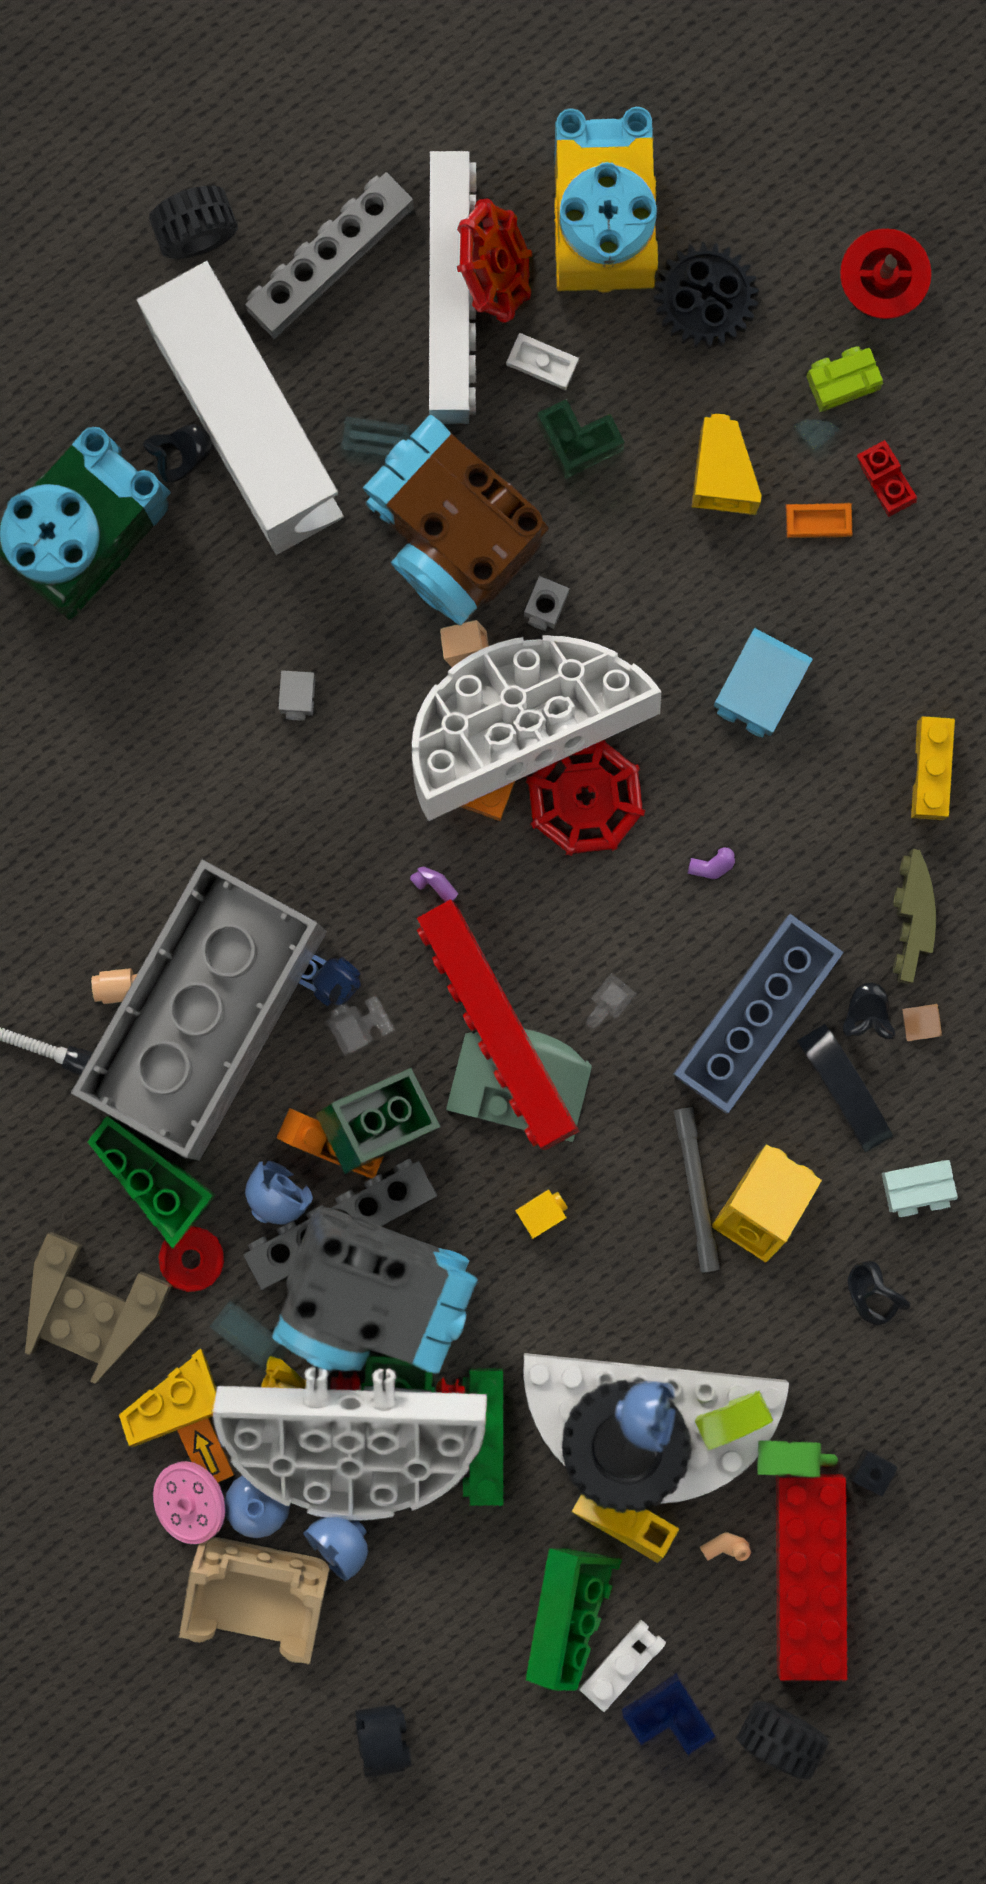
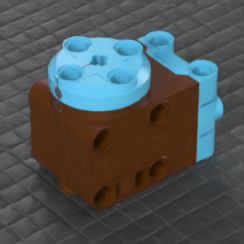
[363,415,549,626]

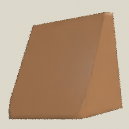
[902,1004,942,1041]

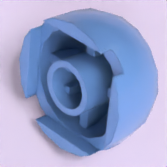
[245,1161,313,1224]
[616,1381,675,1452]
[225,1476,291,1538]
[304,1517,368,1581]

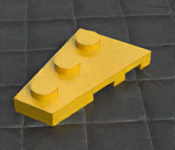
[119,1348,217,1447]

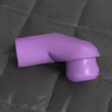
[410,867,458,902]

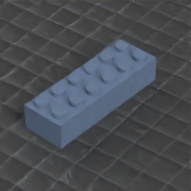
[673,914,844,1113]

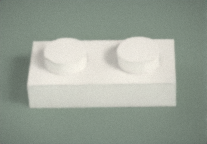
[507,333,579,390]

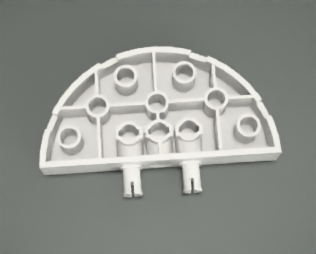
[213,1367,486,1520]

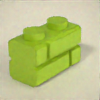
[806,346,883,412]

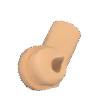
[700,1532,751,1561]

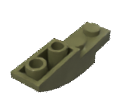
[893,849,936,984]

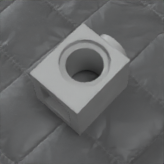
[524,576,569,631]
[279,671,316,721]

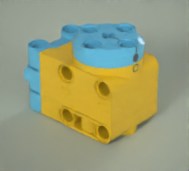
[555,107,658,293]

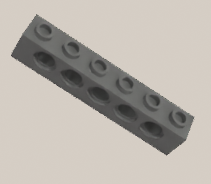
[243,1159,438,1290]

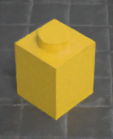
[515,1189,568,1238]

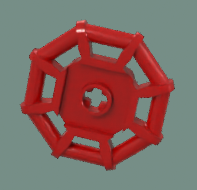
[456,198,532,323]
[526,739,646,856]

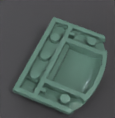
[446,1029,592,1142]

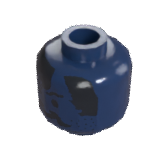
[312,957,361,1006]

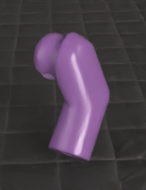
[688,847,735,879]

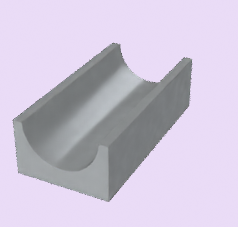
[71,860,327,1161]

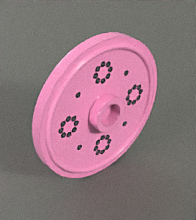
[153,1461,225,1544]

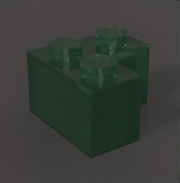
[537,399,625,479]

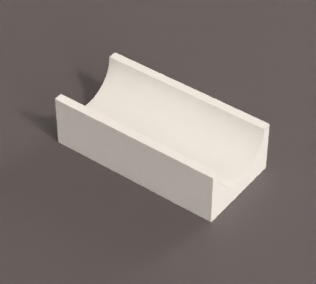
[137,261,344,555]

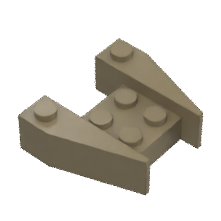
[25,1232,172,1384]

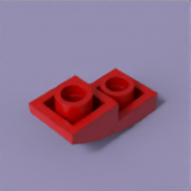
[857,440,917,517]

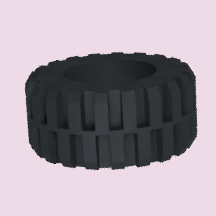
[561,1380,691,1513]

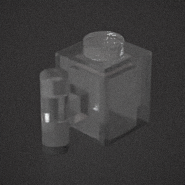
[586,973,637,1030]
[327,996,394,1056]

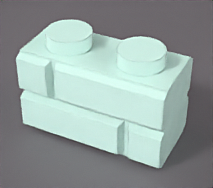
[882,1160,957,1217]

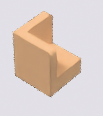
[440,620,489,667]

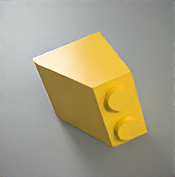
[692,414,761,515]
[712,1144,822,1262]

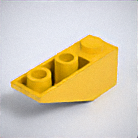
[572,1494,679,1563]

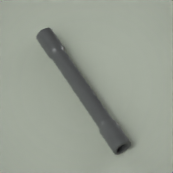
[674,1107,720,1273]

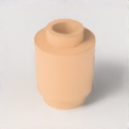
[92,968,137,1004]

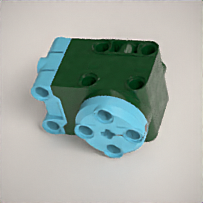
[0,427,171,620]

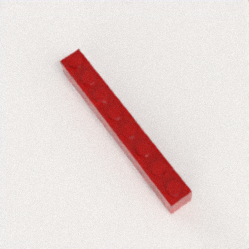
[417,899,580,1151]

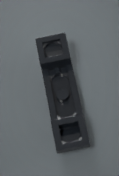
[797,1024,893,1153]

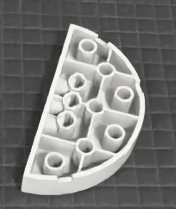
[412,635,661,821]
[523,1353,789,1503]

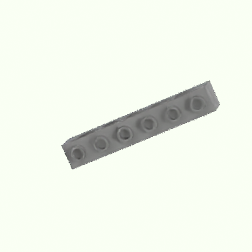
[245,172,414,339]

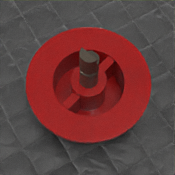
[840,228,931,319]

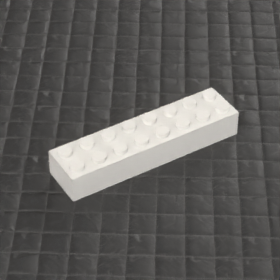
[429,151,476,424]

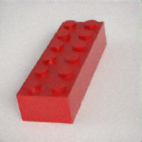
[776,1474,847,1680]

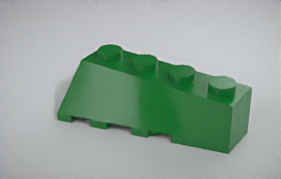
[87,1116,216,1249]
[526,1548,622,1691]

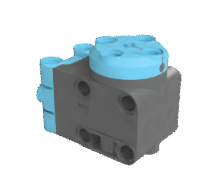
[272,1208,477,1373]

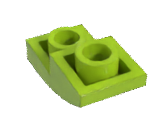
[695,1390,773,1451]

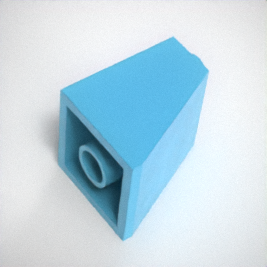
[713,628,813,738]

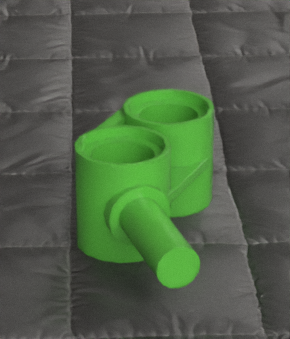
[757,1441,838,1477]

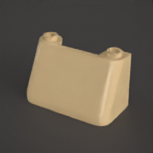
[179,1537,329,1664]

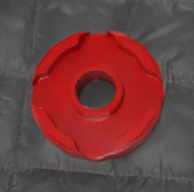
[158,1226,225,1292]

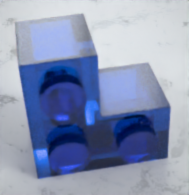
[621,1673,716,1755]

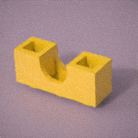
[911,716,955,820]

